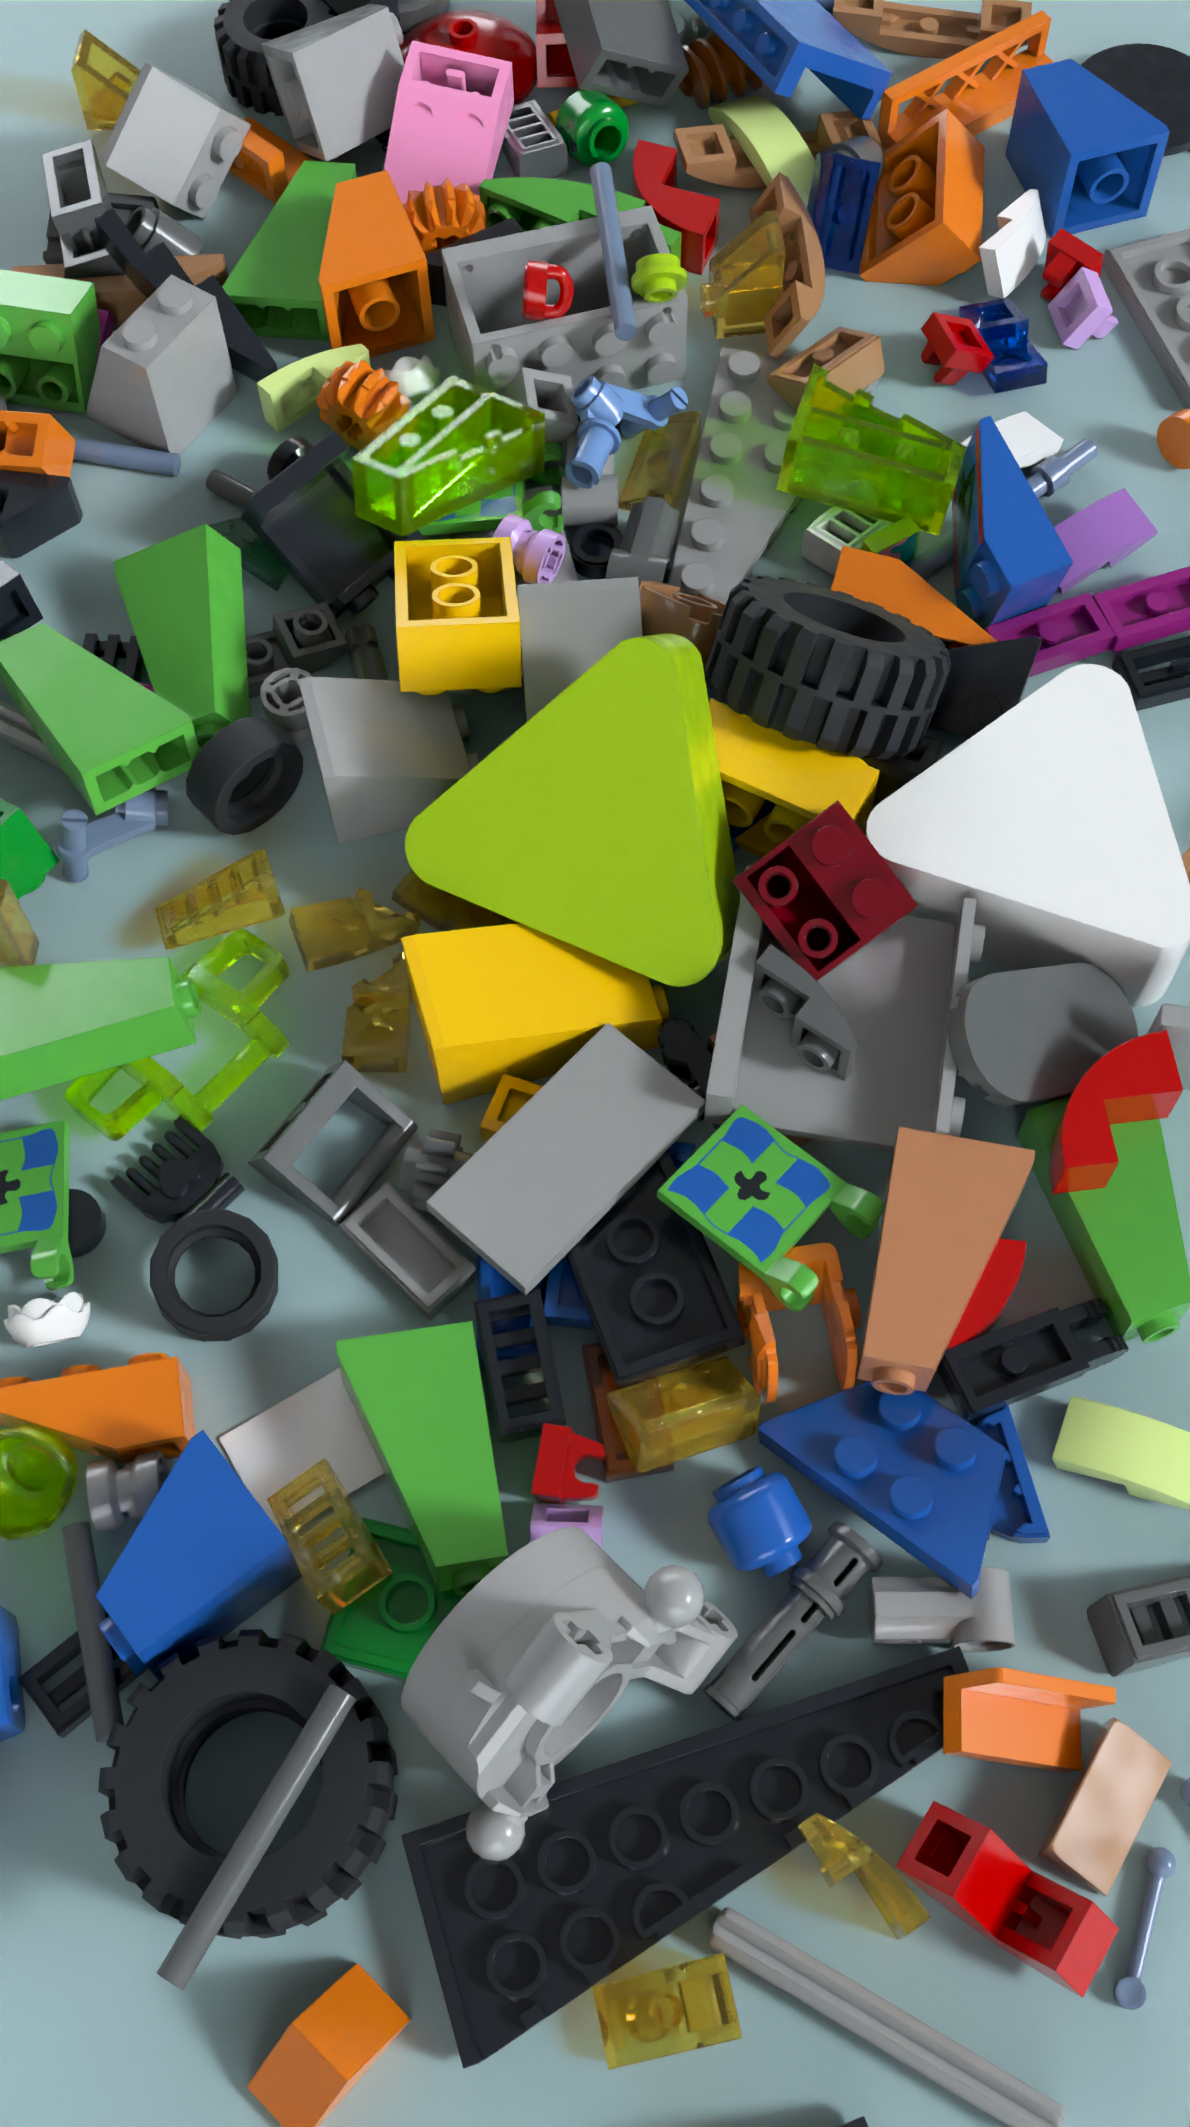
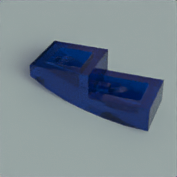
[959,297,1048,394]

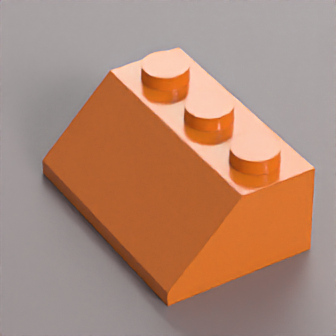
[859,109,985,286]

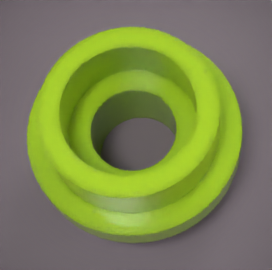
[631,253,688,303]

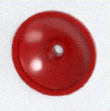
[399,9,537,105]

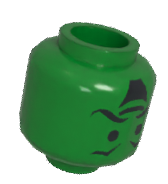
[556,89,630,167]

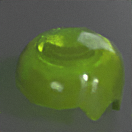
[0,1424,79,1541]

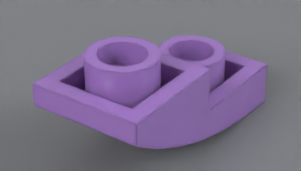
[1054,488,1158,595]

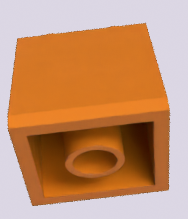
[318,170,435,358]

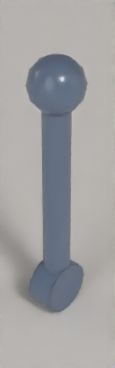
[1113,1847,1176,2010]

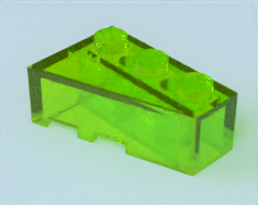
[776,364,967,536]
[352,375,545,536]

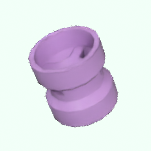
[492,513,566,584]

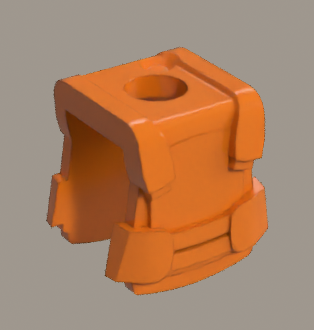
[737,1242,861,1403]

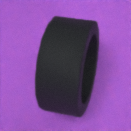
[186,716,304,835]
[150,1210,278,1342]

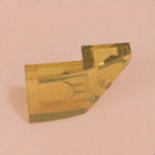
[289,887,421,972]
[341,952,411,1072]
[798,1813,931,1940]

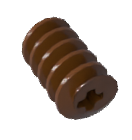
[679,33,763,109]

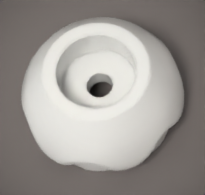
[383,355,440,413]
[4,1292,91,1348]

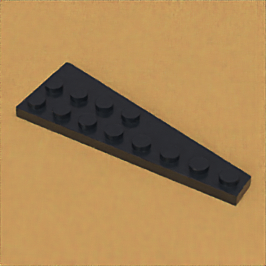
[401,1646,970,2069]

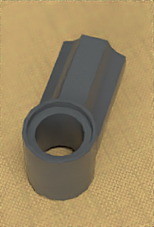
[605,496,679,587]

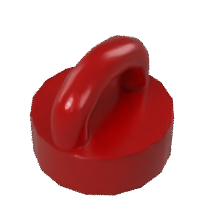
[522,260,574,321]

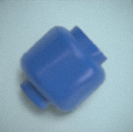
[708,1465,812,1578]

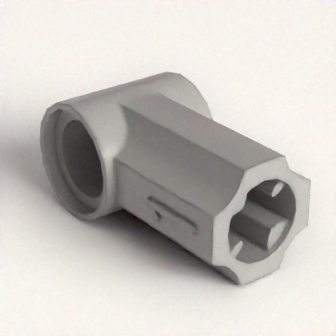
[561,420,618,526]
[869,1567,1015,1652]

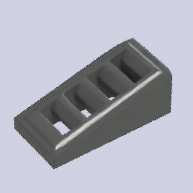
[501,100,568,179]
[1087,1575,1190,1677]

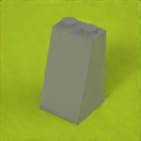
[517,577,643,721]

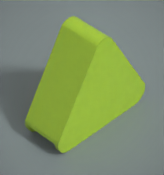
[405,633,740,987]

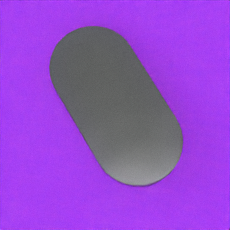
[948,962,1138,1107]

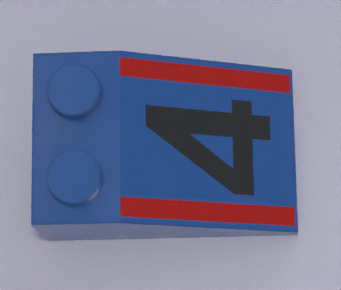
[951,415,1074,630]

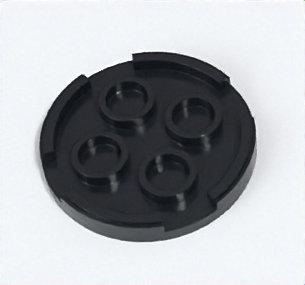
[1081,43,1190,156]

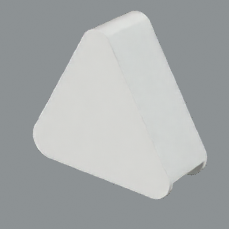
[865,664,1190,1007]

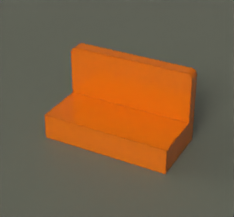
[229,117,314,204]
[943,1667,1116,1772]

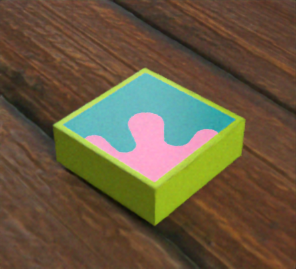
[861,516,921,564]

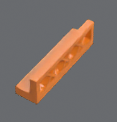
[877,10,1054,150]

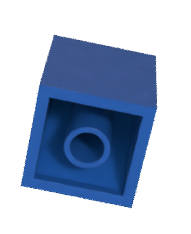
[1005,58,1170,238]
[96,1430,302,1680]

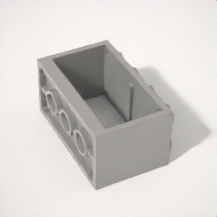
[441,205,688,424]

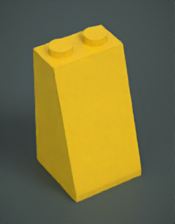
[401,923,670,1105]

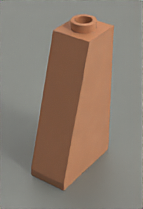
[856,1127,1035,1395]

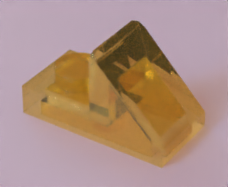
[592,1953,743,2070]

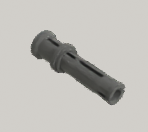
[703,1521,883,1721]

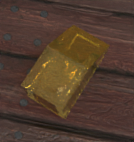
[700,211,785,339]

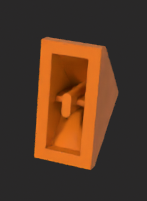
[247,1963,412,2127]

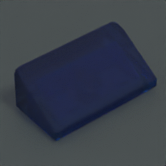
[807,152,881,274]

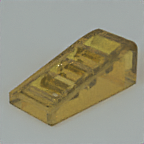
[155,848,285,950]
[267,1458,393,1614]

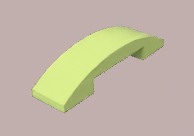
[708,95,840,241]

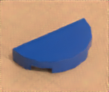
[975,1406,1051,1544]

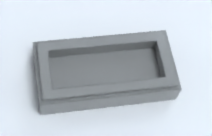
[339,1182,477,1320]

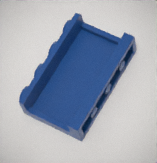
[684,0,893,121]

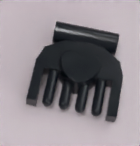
[110,1115,245,1224]

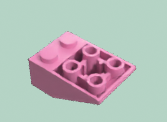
[383,40,514,204]

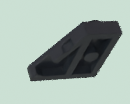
[929,635,1043,738]

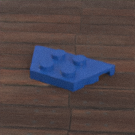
[757,1381,1006,1600]

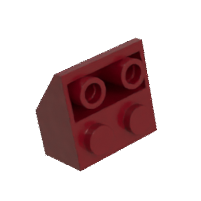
[733,800,918,981]

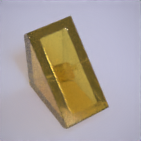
[71,29,141,131]

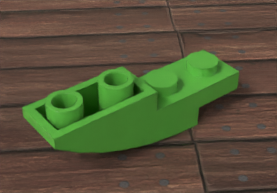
[479,177,681,265]

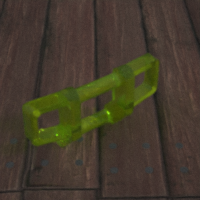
[65,929,290,1141]

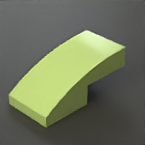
[257,344,371,433]
[1052,1396,1190,1510]

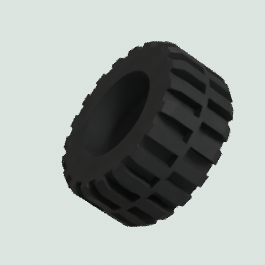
[705,576,951,759]
[98,1629,398,1939]

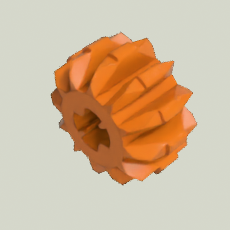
[403,177,487,255]
[316,359,413,457]

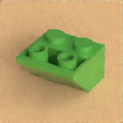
[0,269,101,414]

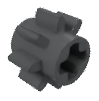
[399,1129,474,1211]

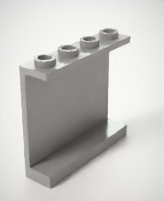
[704,866,985,1152]

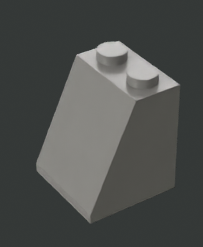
[261,3,405,161]
[86,274,238,455]
[298,676,480,844]

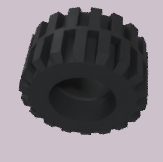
[214,0,338,116]

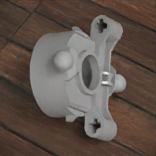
[401,1527,738,1861]

